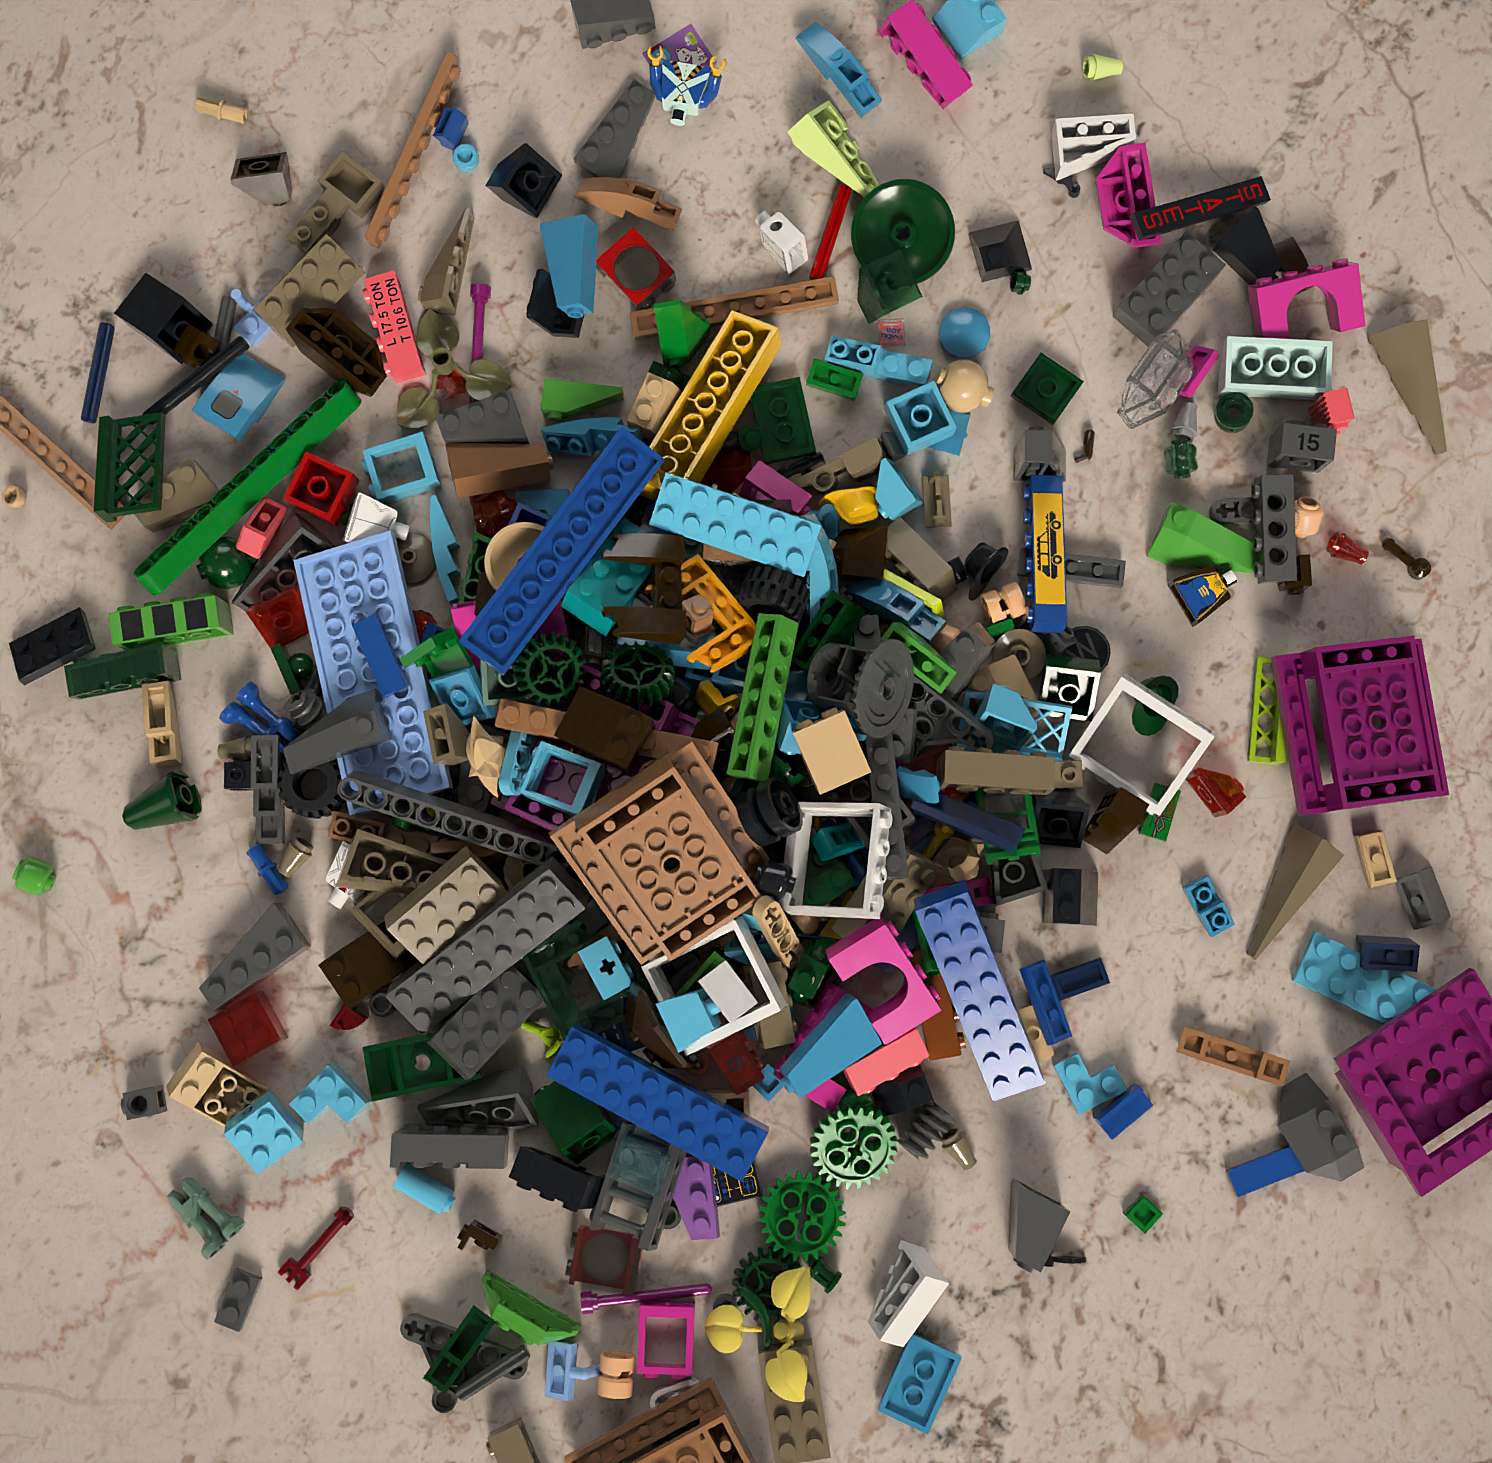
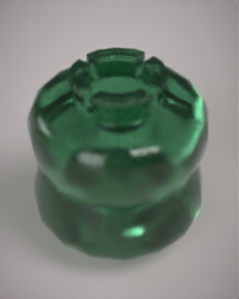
[1164,439,1198,479]

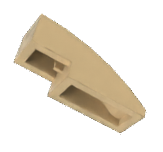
[142,681,183,769]

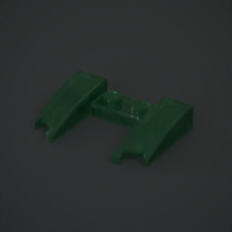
[522,920,629,1041]

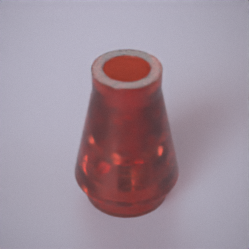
[1326,533,1369,565]

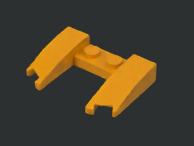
[645,554,756,673]

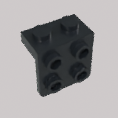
[526,269,585,338]

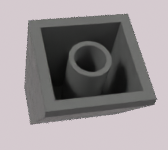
[1009,1179,1070,1273]

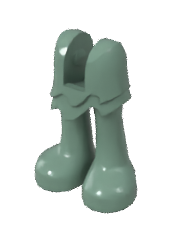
[167,1177,246,1260]

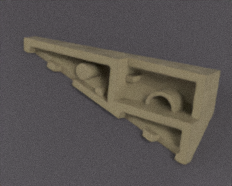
[1367,319,1447,455]
[1246,823,1344,960]

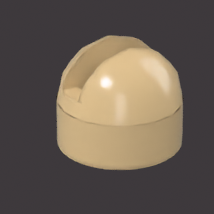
[2,485,26,508]

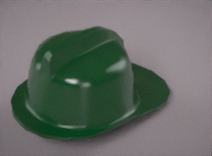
[1132,675,1179,736]

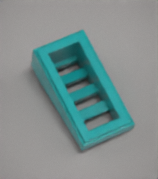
[811,823,865,861]

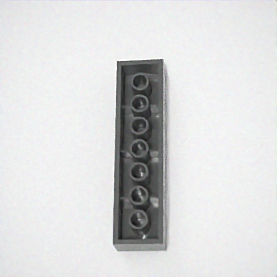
[385,856,589,1034]

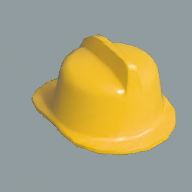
[818,486,878,526]

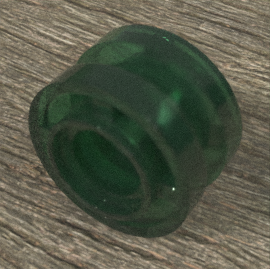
[1214,392,1254,433]

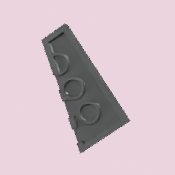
[573,79,655,178]

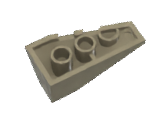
[418,208,475,316]

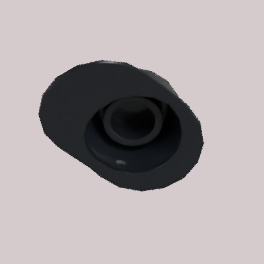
[964,542,1008,601]

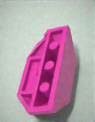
[1095,143,1162,248]

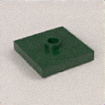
[1011,353,1084,425]

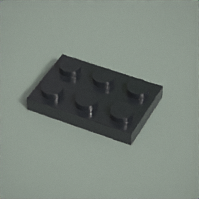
[9,607,96,686]

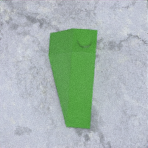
[1147,503,1257,573]

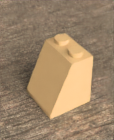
[627,372,682,443]
[792,707,871,795]

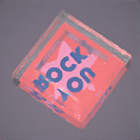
[877,318,906,348]

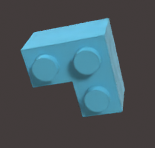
[289,1063,372,1123]

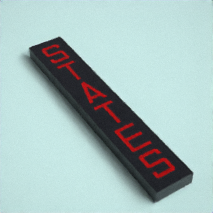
[1130,176,1271,241]

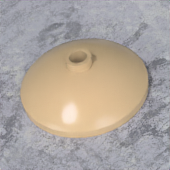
[484,522,545,591]

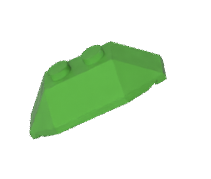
[481,1270,581,1346]

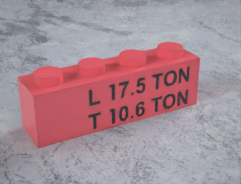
[363,271,426,384]

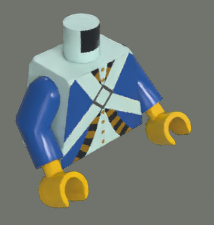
[647,46,727,126]

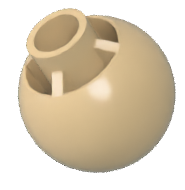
[935,360,994,413]

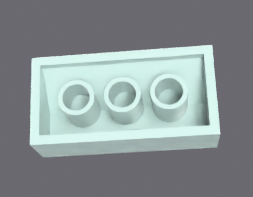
[1218,336,1333,400]

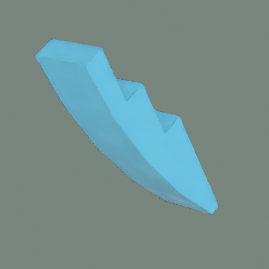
[430,495,461,606]

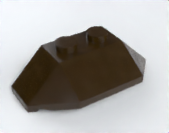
[286,308,387,397]
[624,980,703,1070]

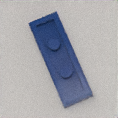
[352,613,409,698]
[1019,959,1072,1046]
[1226,1145,1304,1197]

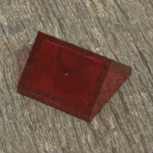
[246,586,309,649]

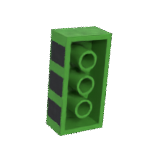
[109,593,234,652]

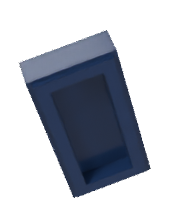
[1050,957,1110,1001]

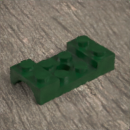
[768,797,857,906]
[362,1032,481,1102]

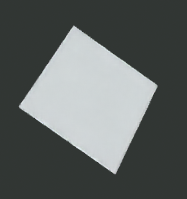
[698,960,758,1024]

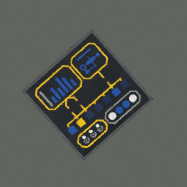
[713,1159,763,1207]

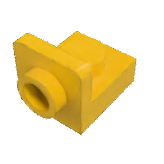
[694,679,739,718]

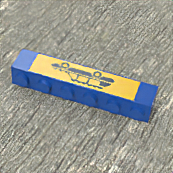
[1023,475,1067,633]

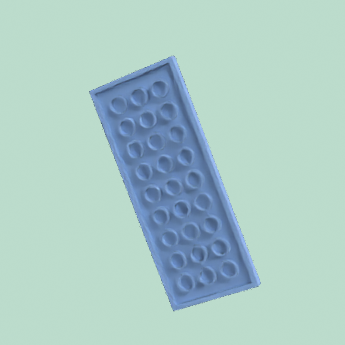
[293,530,453,816]

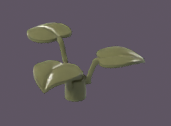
[397,309,512,429]

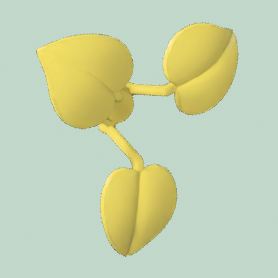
[705,1267,811,1402]

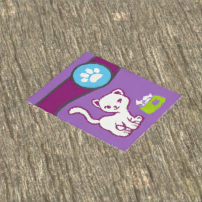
[642,24,717,67]

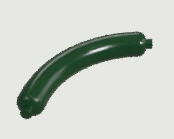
[738,1285,773,1349]

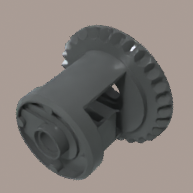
[807,638,914,738]

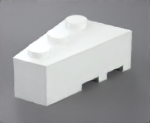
[1051,114,1136,181]
[868,1240,949,1347]

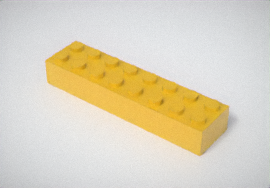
[640,310,781,501]

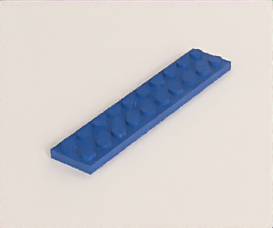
[458,426,665,675]

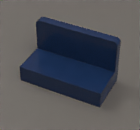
[1356,935,1420,972]

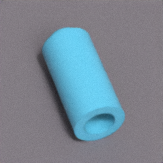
[393,1163,456,1214]

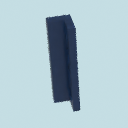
[911,793,1025,855]

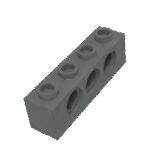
[1251,474,1297,584]

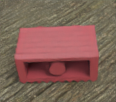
[1308,388,1355,436]
[236,497,287,559]

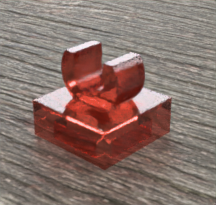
[436,369,467,400]

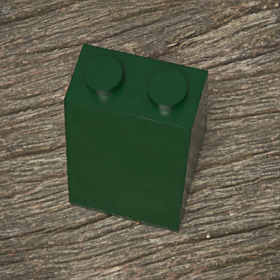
[529,1081,618,1165]

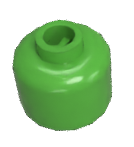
[12,857,57,896]

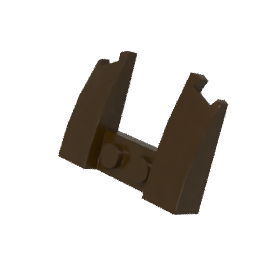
[601,533,686,644]

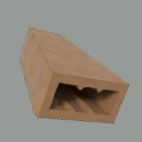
[445,443,554,498]

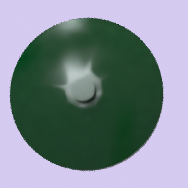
[851,179,955,286]

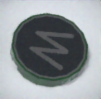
[1061,626,1111,672]

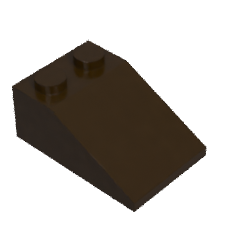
[554,686,655,774]
[318,921,419,1009]

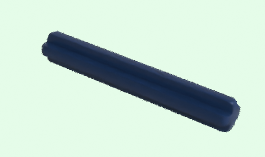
[81,322,115,424]

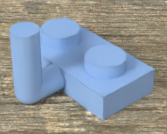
[231,289,272,348]
[545,1340,603,1401]

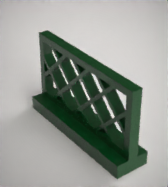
[93,412,166,523]

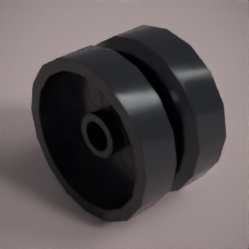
[736,776,803,847]

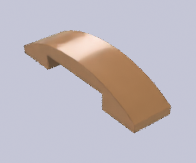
[1176,1026,1290,1087]

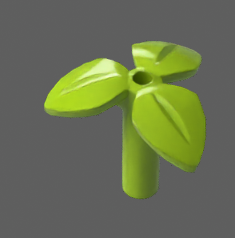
[520,1013,566,1058]

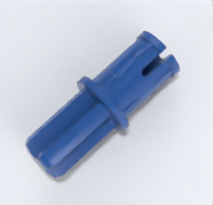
[246,844,288,895]

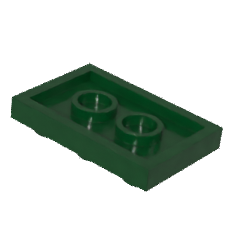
[751,377,816,464]

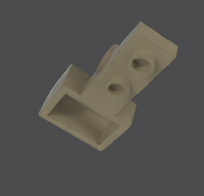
[286,151,384,254]
[788,437,887,494]

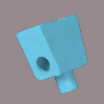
[656,989,721,1053]

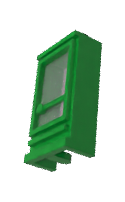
[975,788,1042,865]

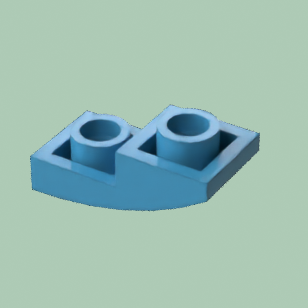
[896,766,940,803]
[1182,875,1235,937]

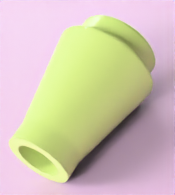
[1082,54,1123,81]

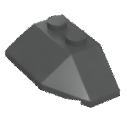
[1277,1073,1364,1182]

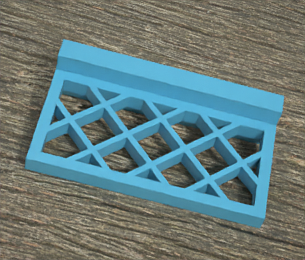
[954,689,1072,761]

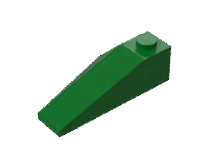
[653,299,710,368]

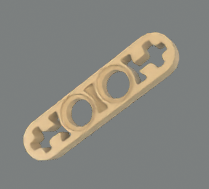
[752,896,804,969]

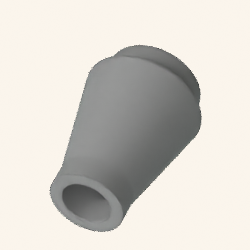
[1171,402,1197,443]

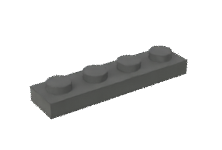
[1017,548,1126,588]

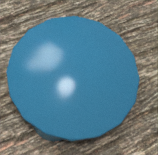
[939,308,990,358]

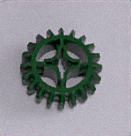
[512,632,587,706]
[600,640,675,710]
[732,1246,801,1322]

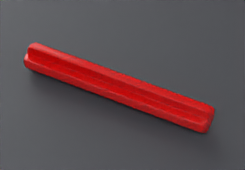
[809,184,852,280]

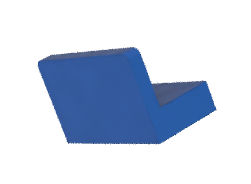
[1093,1083,1153,1140]

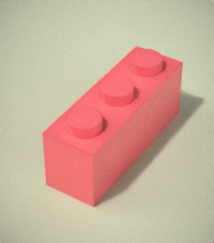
[843,1027,929,1096]

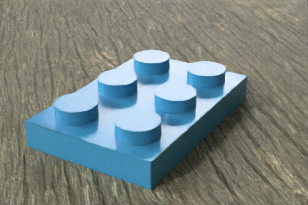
[877,1333,962,1435]

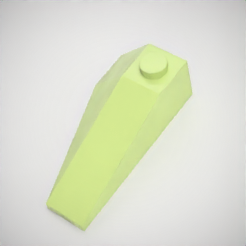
[787,100,879,197]

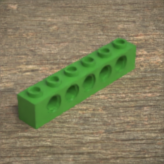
[727,613,799,782]

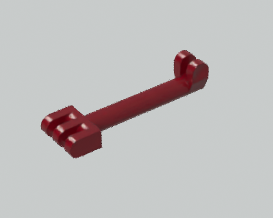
[277,1206,354,1291]

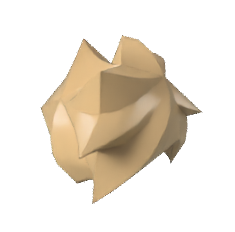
[466,715,519,798]
[929,836,984,888]

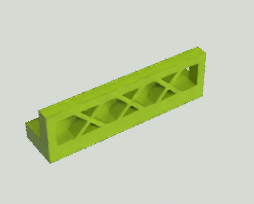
[1248,656,1287,765]

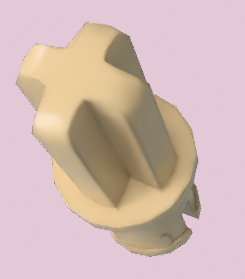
[195,96,248,125]

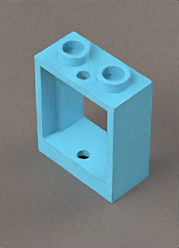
[361,432,442,504]
[520,741,607,816]

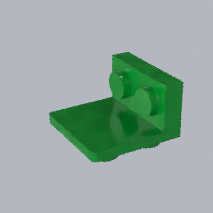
[400,627,479,677]

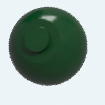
[196,537,258,589]

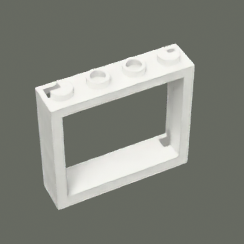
[1069,674,1216,816]
[779,802,893,919]
[641,916,787,1056]

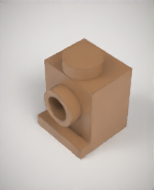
[682,594,715,638]

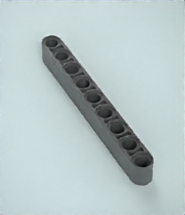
[338,771,569,869]

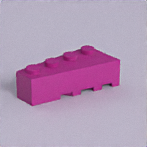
[877,0,973,109]

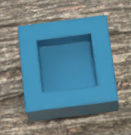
[749,1062,783,1102]

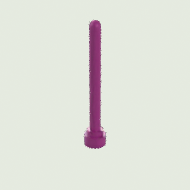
[469,283,491,404]
[580,1283,712,1315]

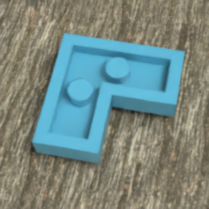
[1053,1053,1127,1115]

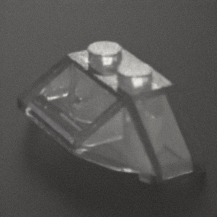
[1117,329,1195,429]

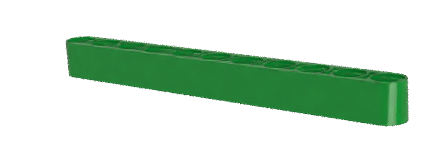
[133,379,362,595]

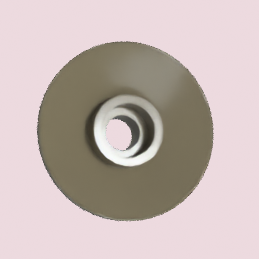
[396,532,436,584]
[993,629,1046,680]

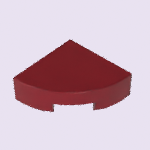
[330,1004,368,1030]

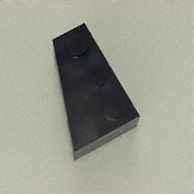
[509,1146,606,1212]

